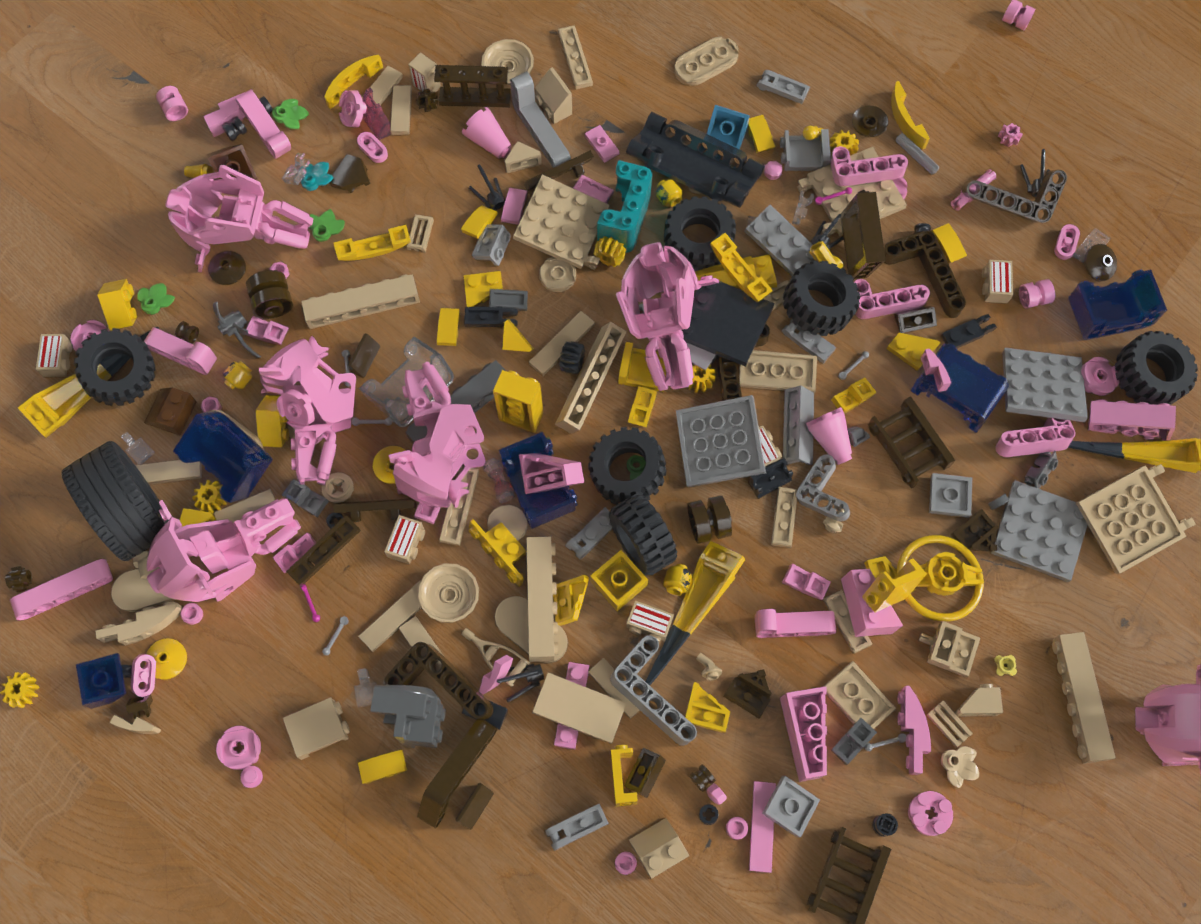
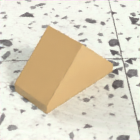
[505,141,542,173]

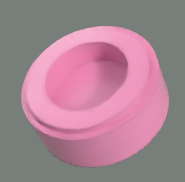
[180,603,203,625]
[726,817,748,840]
[615,852,637,875]

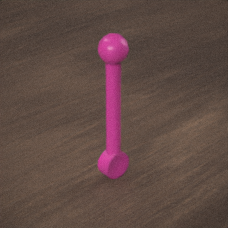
[815,187,852,205]
[301,584,320,622]

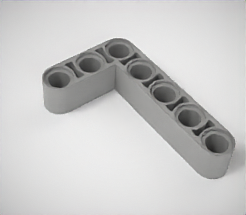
[510,71,571,168]
[610,635,697,746]

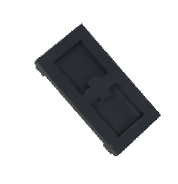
[748,458,793,499]

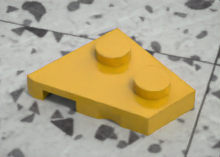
[463,271,503,307]
[887,333,940,371]
[553,575,589,626]
[685,682,730,733]

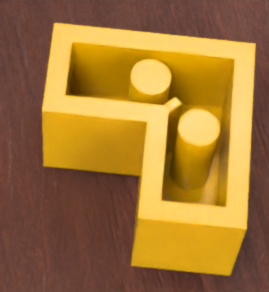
[97,279,137,330]
[255,395,289,447]

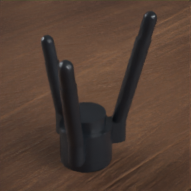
[1020,149,1050,197]
[469,164,505,210]
[810,214,843,250]
[497,664,545,702]

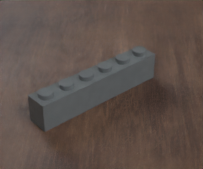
[406,360,506,444]

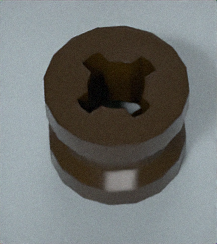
[175,321,199,344]
[689,764,716,792]

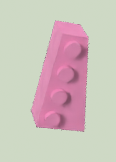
[1088,400,1176,441]
[780,687,827,782]

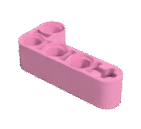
[235,89,291,159]
[830,146,908,186]
[854,279,930,319]
[144,327,217,375]
[996,417,1075,457]
[755,609,836,638]

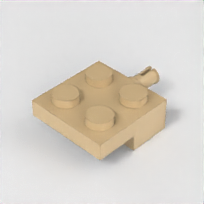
[918,621,980,678]

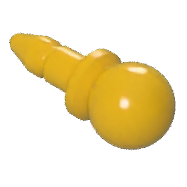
[802,126,823,140]

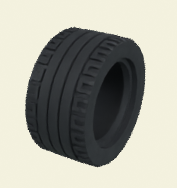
[61,441,169,561]

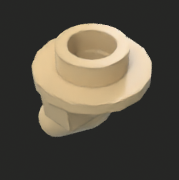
[823,508,844,533]
[133,551,149,579]
[696,653,722,680]

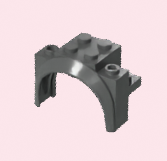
[370,685,446,748]

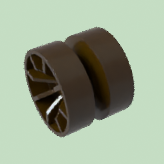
[246,270,293,319]
[687,495,732,544]

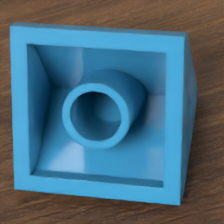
[707,105,750,149]

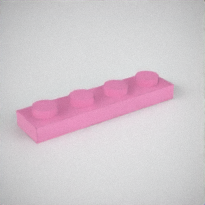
[554,662,589,749]

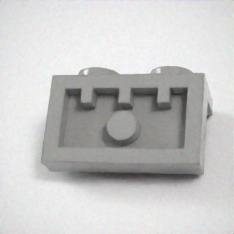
[472,224,511,266]

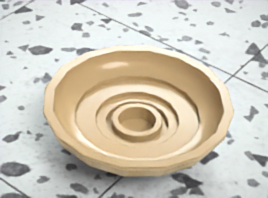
[482,39,534,84]
[418,564,479,623]

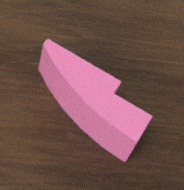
[204,92,245,137]

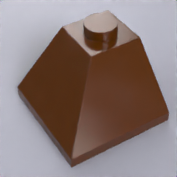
[207,144,258,180]

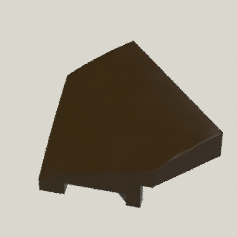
[329,154,371,193]
[951,509,998,552]
[723,669,772,719]

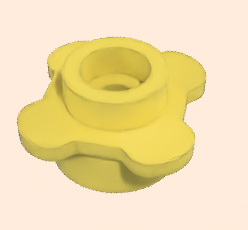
[994,655,1017,676]

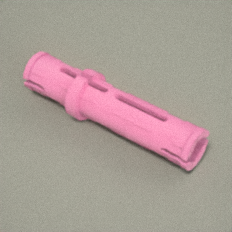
[951,169,996,211]

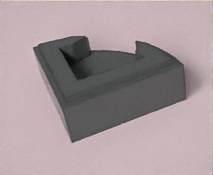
[847,427,870,447]

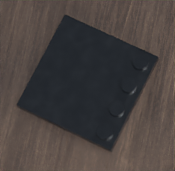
[682,275,775,367]

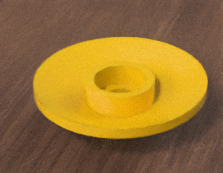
[373,446,406,484]
[145,638,187,680]

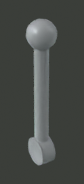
[342,350,350,387]
[839,351,869,380]
[351,417,392,426]
[322,616,349,655]
[864,734,906,751]

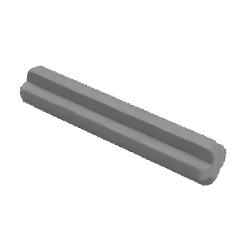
[895,133,939,175]

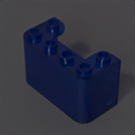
[1068,270,1167,340]
[910,343,1009,433]
[173,411,273,503]
[499,432,578,529]

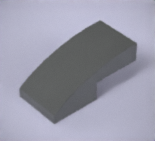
[282,479,329,518]
[831,718,877,765]

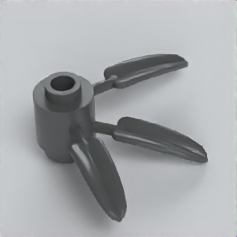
[213,302,261,358]

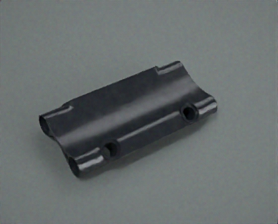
[626,112,765,208]

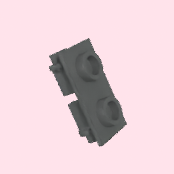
[1024,450,1058,489]

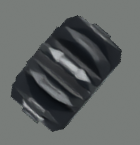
[559,341,585,374]

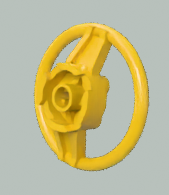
[896,535,984,622]

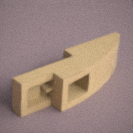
[95,602,183,646]

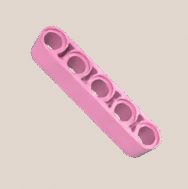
[10,559,113,620]

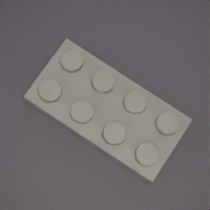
[744,205,815,276]

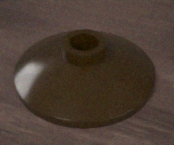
[852,105,888,137]
[1085,244,1117,281]
[208,251,246,285]

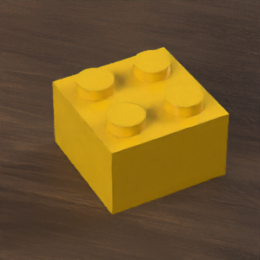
[590,550,648,611]

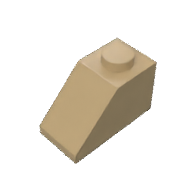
[955,684,1003,716]

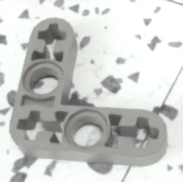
[796,455,850,522]

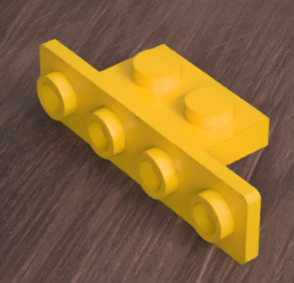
[469,519,527,587]

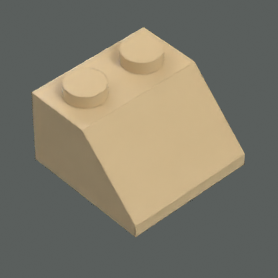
[535,67,572,124]
[629,818,689,879]

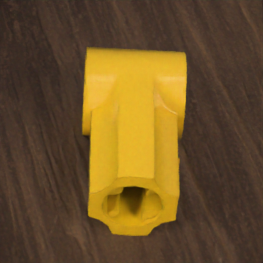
[809,241,843,269]

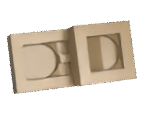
[110,715,161,734]

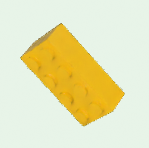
[493,370,543,433]

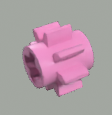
[998,123,1023,147]

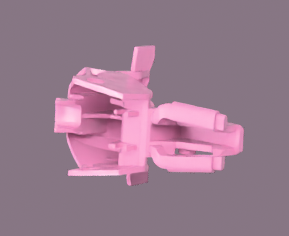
[165,165,313,272]
[616,242,719,391]
[259,336,356,485]
[389,362,486,508]
[147,498,301,602]
[1135,664,1201,776]

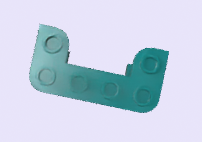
[597,160,652,253]

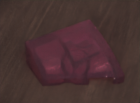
[362,87,391,140]

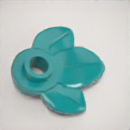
[301,162,333,191]

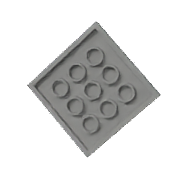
[1002,348,1088,422]
[676,395,766,488]
[991,480,1088,582]

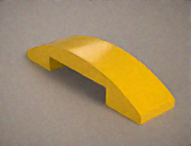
[324,55,383,109]
[891,81,930,150]
[333,225,411,261]
[710,233,773,302]

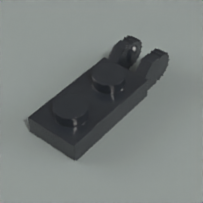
[464,307,518,327]
[941,314,997,351]

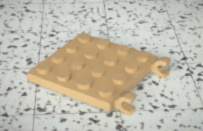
[797,147,907,237]
[513,175,616,271]
[1076,464,1196,574]

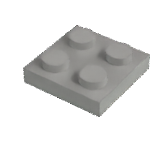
[929,473,972,518]
[762,776,820,838]

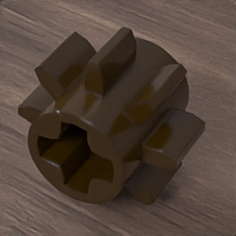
[416,88,439,112]
[5,566,32,592]

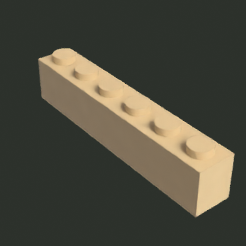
[301,274,420,329]
[555,322,627,434]
[527,537,558,662]
[1052,632,1116,764]

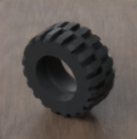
[664,196,736,270]
[783,261,860,336]
[74,328,156,406]
[1115,331,1198,405]
[588,427,666,505]
[609,494,677,575]

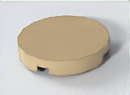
[540,257,576,292]
[487,505,527,541]

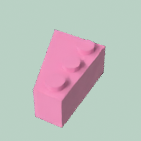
[519,453,584,494]
[841,569,903,637]

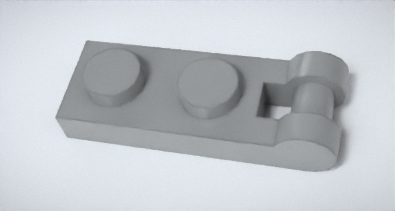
[757,70,810,104]
[782,319,836,364]
[566,507,613,560]
[545,804,609,851]

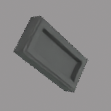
[489,289,528,311]

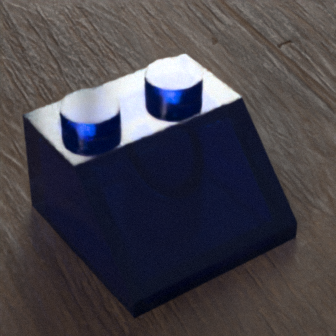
[76,653,126,709]

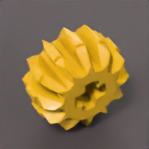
[829,129,859,159]
[593,236,626,267]
[688,364,716,393]
[192,480,228,514]
[0,672,40,708]

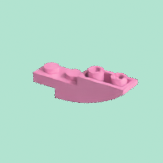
[898,686,931,775]

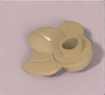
[941,746,979,788]

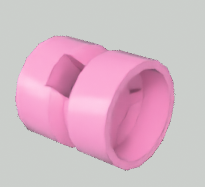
[1002,0,1036,31]
[156,86,188,121]
[1019,279,1055,309]

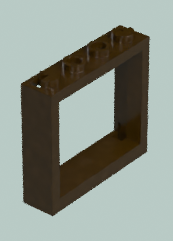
[840,190,886,279]

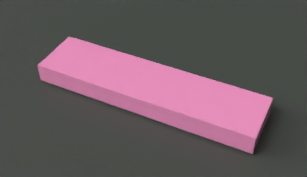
[749,781,776,873]

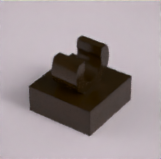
[125,694,153,719]

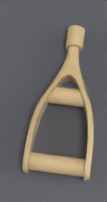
[462,628,530,687]

